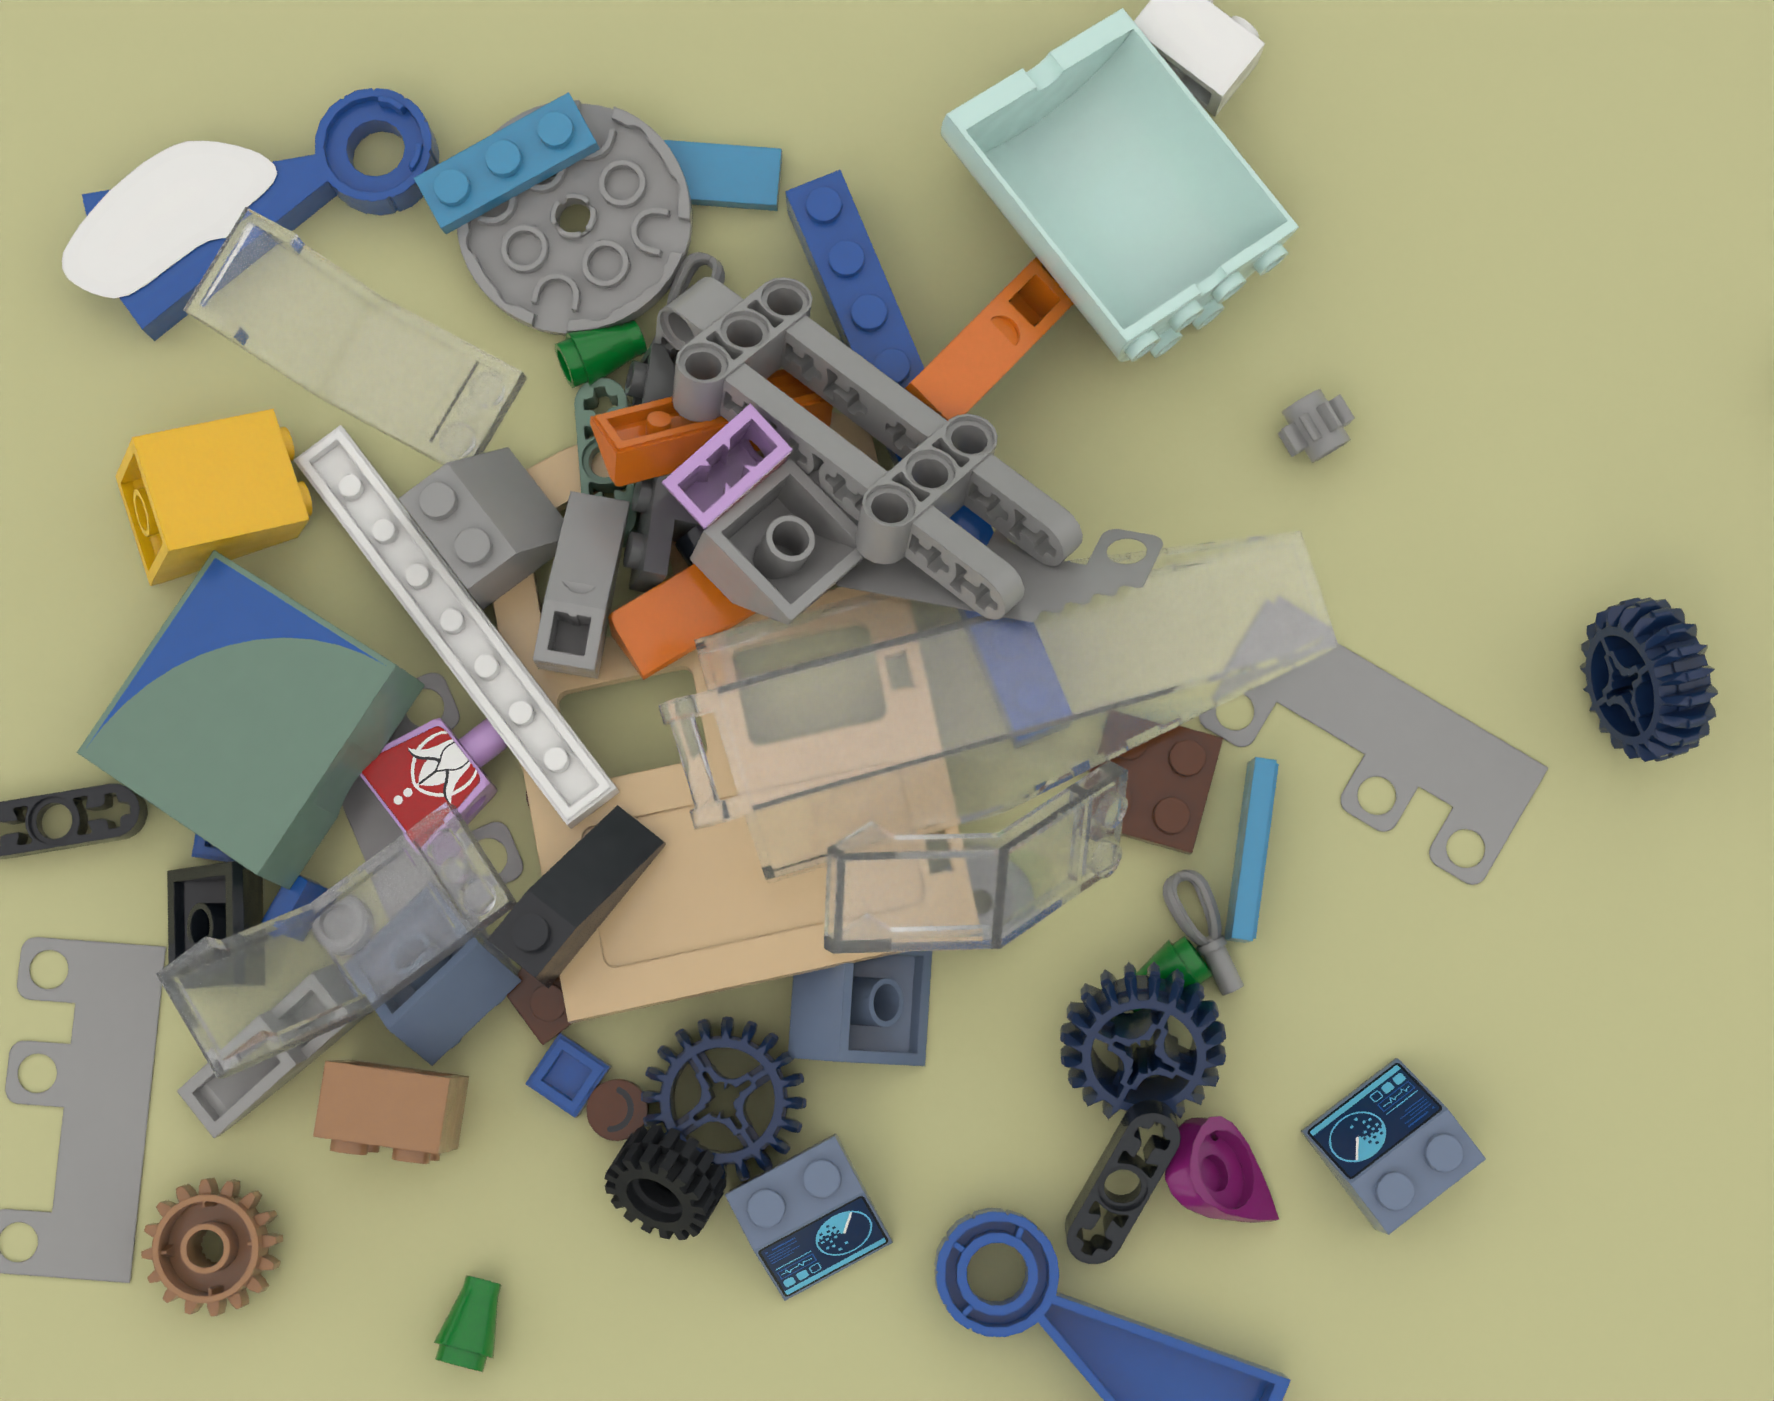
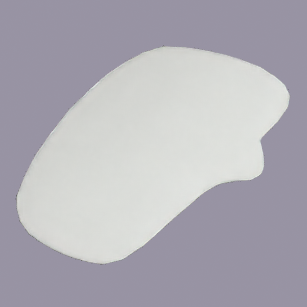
[62,141,277,299]

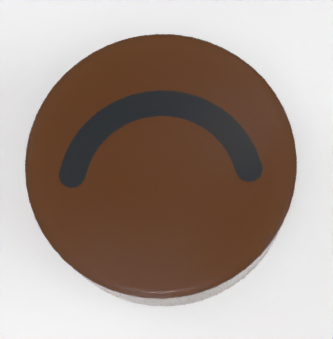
[586,1079,649,1141]

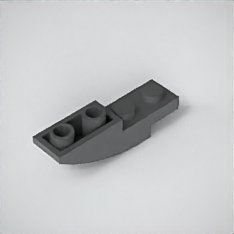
[623,342,699,593]

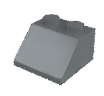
[398,447,564,610]
[690,458,864,625]

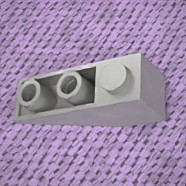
[533,491,630,679]

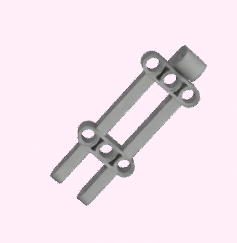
[655,277,1083,620]

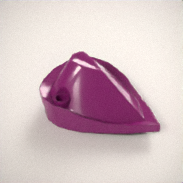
[1165,1116,1279,1223]

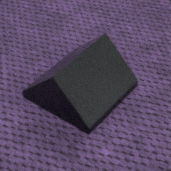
[167,861,265,991]

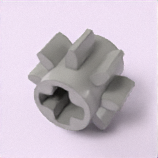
[1277,389,1355,463]

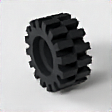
[604,1125,726,1240]

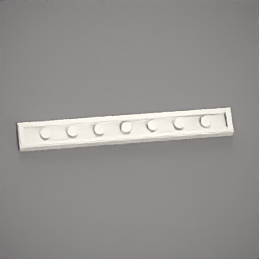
[294,425,620,829]

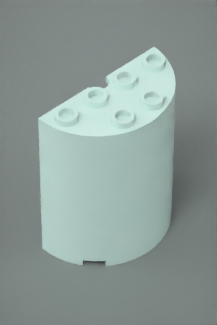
[941,8,1299,362]

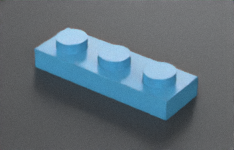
[414,92,600,234]

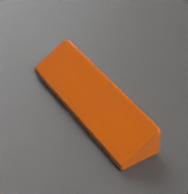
[590,369,833,487]
[608,564,756,680]

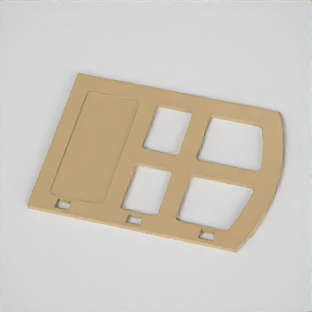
[493,412,982,1024]

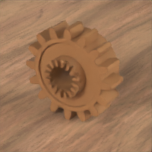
[141,1177,283,1316]

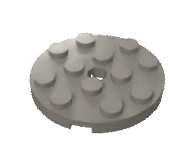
[457,100,693,336]

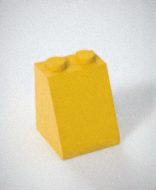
[115,408,312,586]

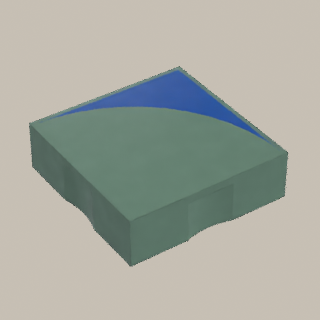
[77,550,425,890]

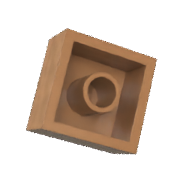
[313,1060,469,1164]

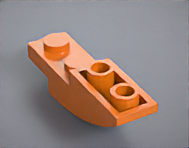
[905,257,1074,421]

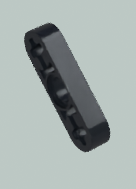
[0,784,148,859]
[1065,1100,1180,1264]

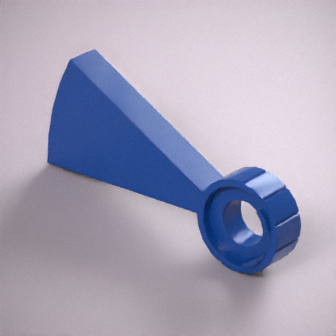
[82,88,439,341]
[934,1208,1291,1401]

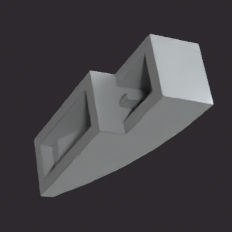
[177,965,371,1138]

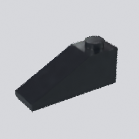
[487,805,666,989]

